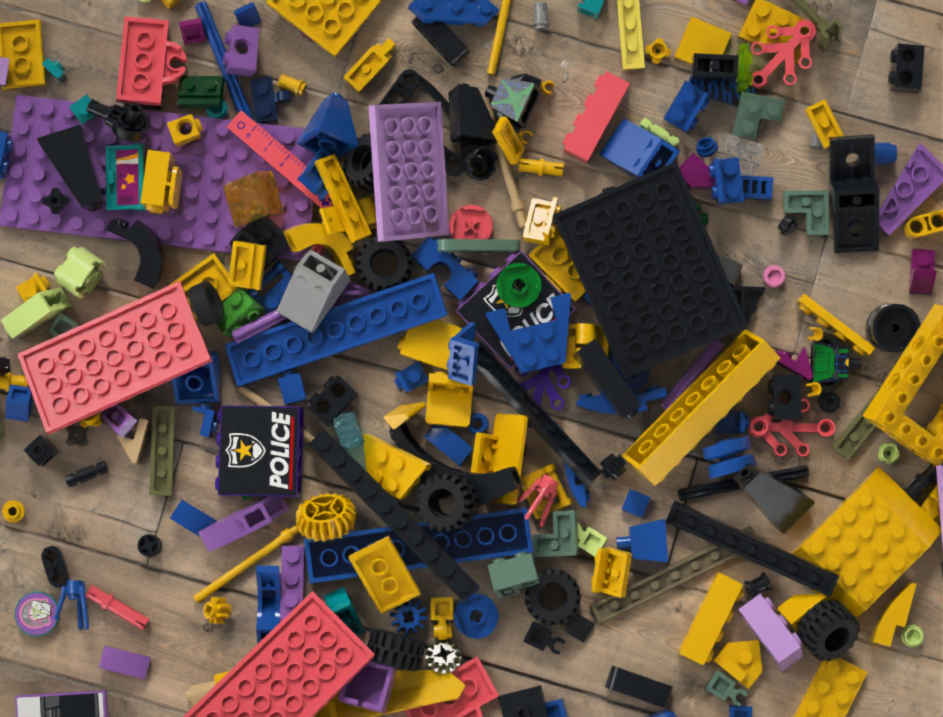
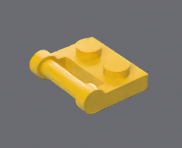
[521,463,573,520]

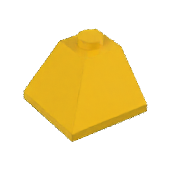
[777,593,829,634]

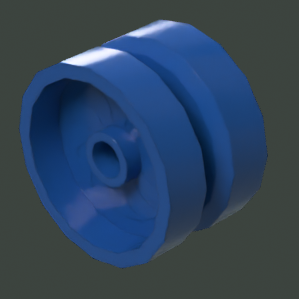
[702,436,757,479]

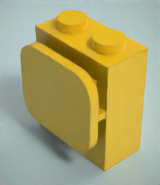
[140,150,182,215]

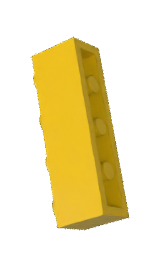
[678,572,744,666]

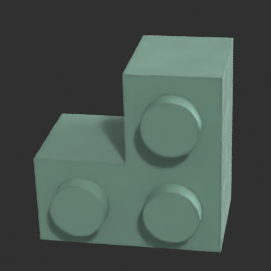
[487,552,540,599]

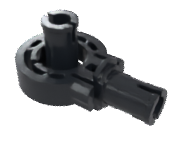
[86,98,150,142]

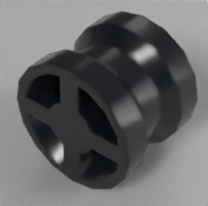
[137,534,162,557]

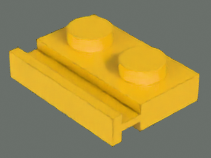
[228,241,267,290]

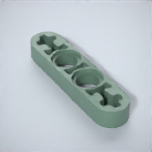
[437,239,520,253]

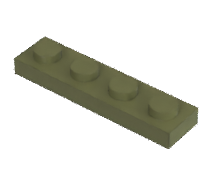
[149,406,176,496]

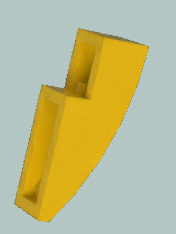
[869,582,917,647]

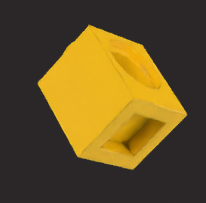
[167,114,203,147]

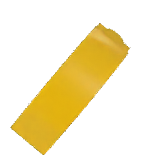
[283,223,355,276]

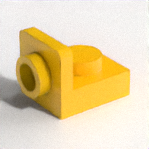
[16,273,51,303]

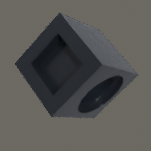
[23,435,59,467]

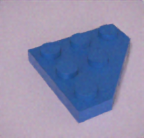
[408,0,499,27]

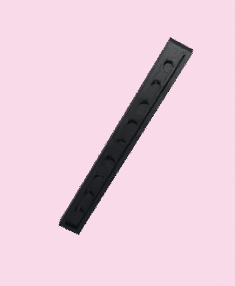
[308,429,480,603]

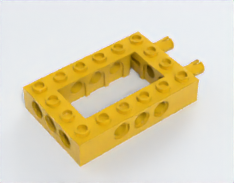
[862,304,943,466]

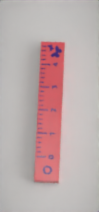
[227,110,334,208]

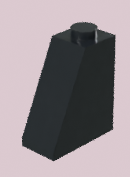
[448,83,498,147]

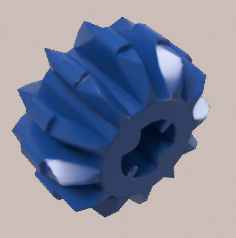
[390,599,428,636]

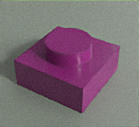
[179,18,206,45]

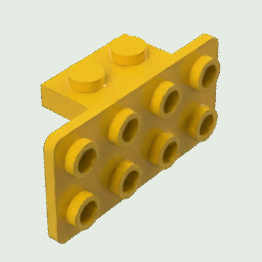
[471,414,528,505]

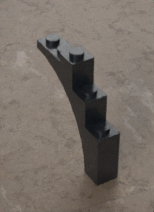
[389,423,524,509]

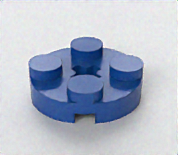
[454,594,499,639]

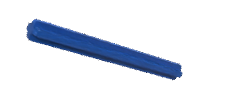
[195,1,254,120]

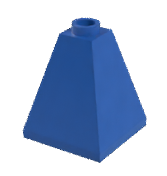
[297,93,358,159]

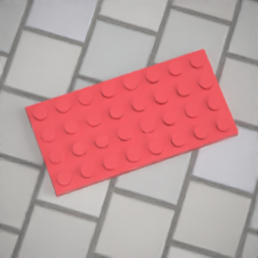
[17,281,212,435]
[183,591,376,717]

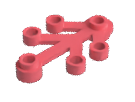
[750,20,816,89]
[748,398,835,457]

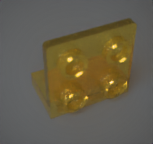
[223,171,284,227]

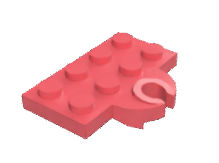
[116,16,187,106]
[404,656,499,717]

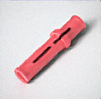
[85,584,150,631]

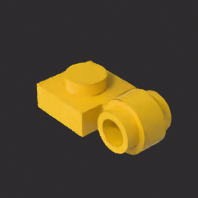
[430,597,453,640]

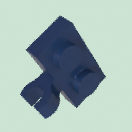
[250,76,291,123]

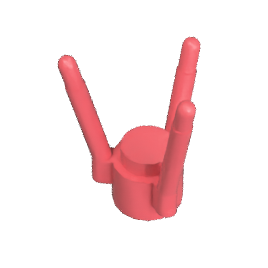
[516,474,559,527]

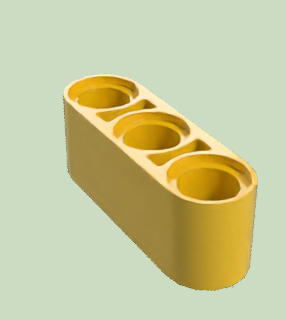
[903,209,943,239]

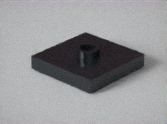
[498,685,550,717]

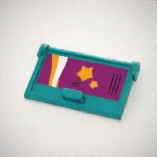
[106,143,146,211]

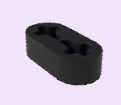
[41,546,70,587]

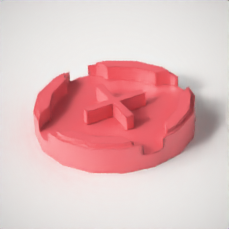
[449,205,493,239]

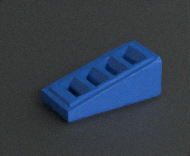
[741,176,773,201]

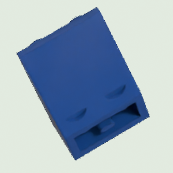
[599,118,680,179]

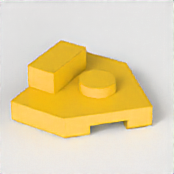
[713,640,762,689]

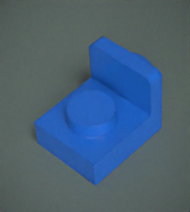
[394,361,429,394]
[716,411,749,434]

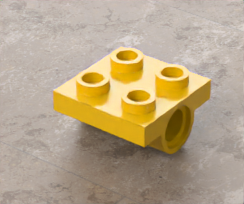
[563,323,608,370]

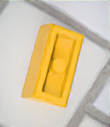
[384,402,426,429]

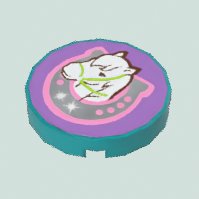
[15,591,60,636]

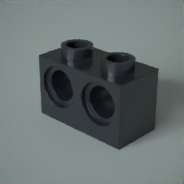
[888,43,925,93]
[307,375,358,427]

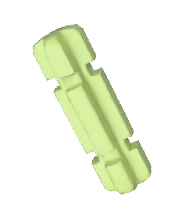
[639,118,680,148]

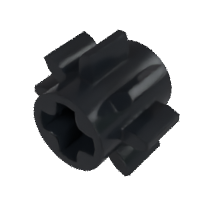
[599,453,626,481]

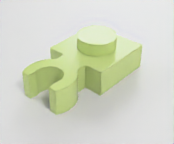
[577,523,608,557]

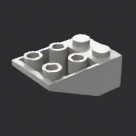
[277,249,351,333]

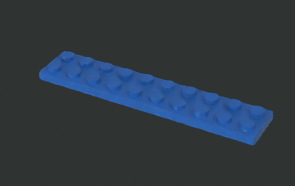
[225,273,448,387]

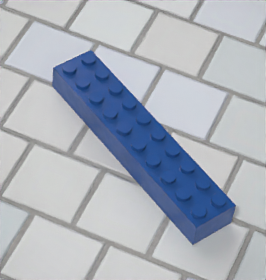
[304,508,533,583]

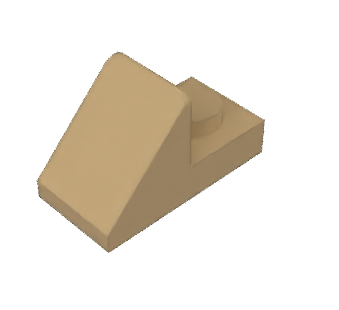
[117,418,151,464]

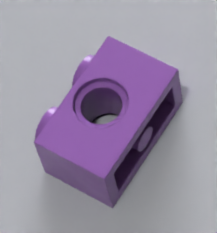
[223,24,259,77]

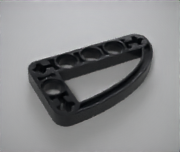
[378,69,469,177]

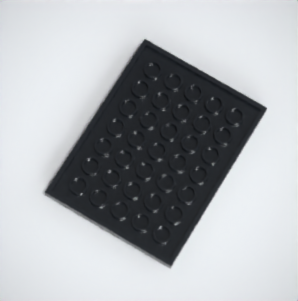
[553,162,748,379]

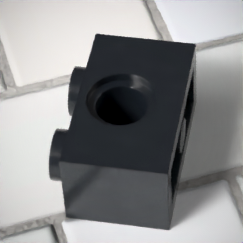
[691,53,739,82]
[768,375,802,421]

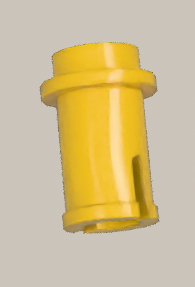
[277,73,307,96]

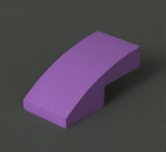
[99,645,151,679]

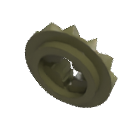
[426,639,462,673]

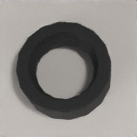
[188,281,225,326]

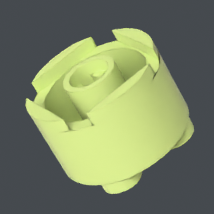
[54,247,106,299]

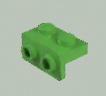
[216,287,265,338]

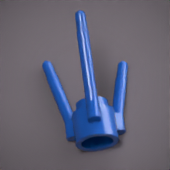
[54,580,89,630]

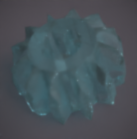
[333,412,365,451]

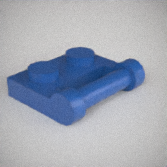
[246,260,292,314]

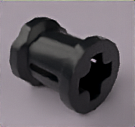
[744,572,773,599]

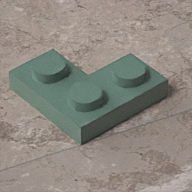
[732,91,786,139]
[783,190,829,236]
[532,510,579,557]

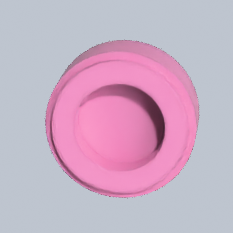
[762,265,786,288]

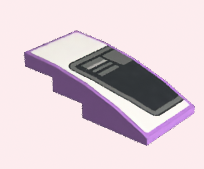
[15,690,108,717]

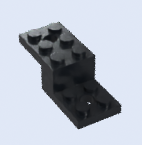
[829,134,880,253]

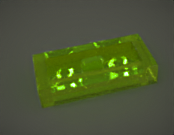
[736,43,753,93]

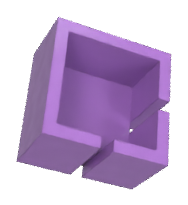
[338,661,397,714]

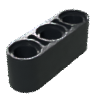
[411,16,470,67]
[604,666,673,708]

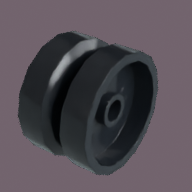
[865,304,921,353]

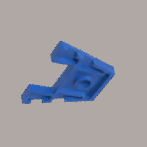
[485,293,571,373]

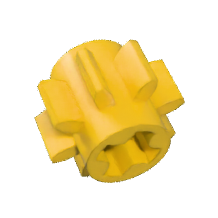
[204,597,232,624]

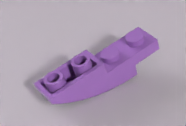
[198,496,289,552]

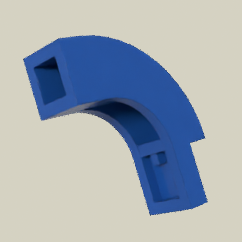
[256,565,281,644]

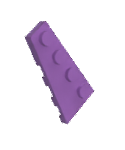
[879,143,943,236]

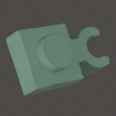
[44,312,79,342]
[705,670,748,706]

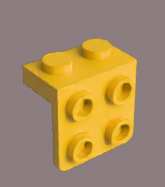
[425,372,473,428]

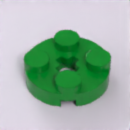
[496,263,541,308]

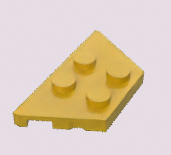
[363,434,432,499]

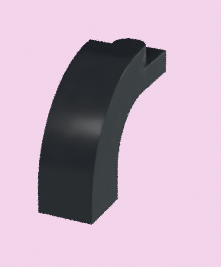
[106,218,164,289]

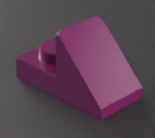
[909,248,937,295]
[775,346,813,382]

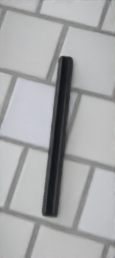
[678,465,809,501]

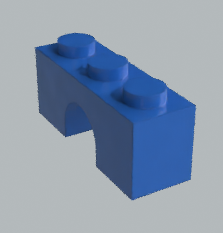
[411,237,478,302]

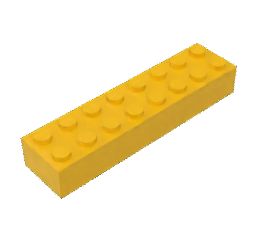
[621,329,780,486]

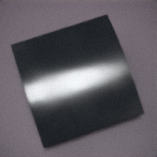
[228,210,289,271]

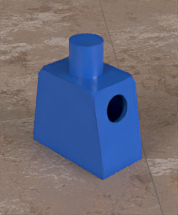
[616,519,668,562]

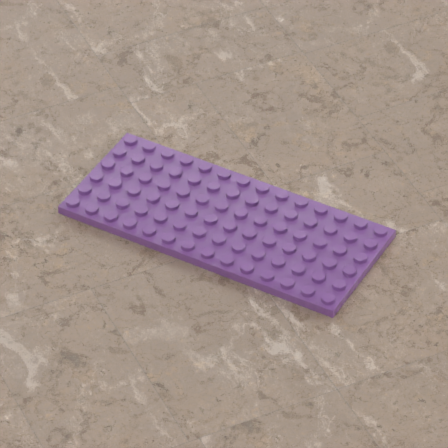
[0,95,316,262]

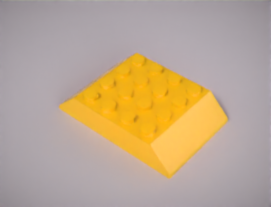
[791,466,941,618]

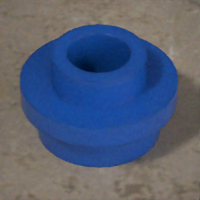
[696,137,718,157]
[467,413,489,435]

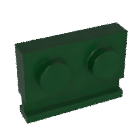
[176,76,225,108]

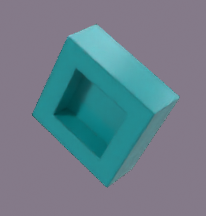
[42,58,67,83]
[69,94,96,126]

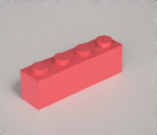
[562,71,630,164]

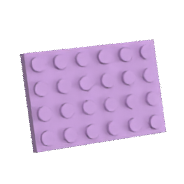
[369,102,450,242]

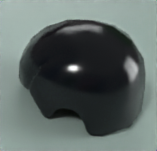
[464,146,498,181]

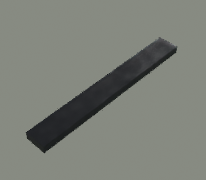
[477,342,602,486]
[665,501,840,597]

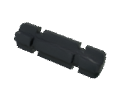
[65,461,109,487]

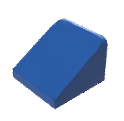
[234,2,261,27]

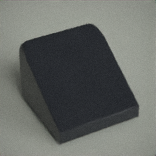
[564,612,595,643]

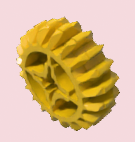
[296,492,357,542]

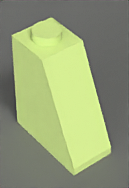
[1,287,73,339]

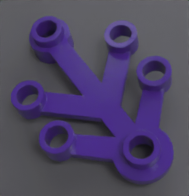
[515,365,571,428]

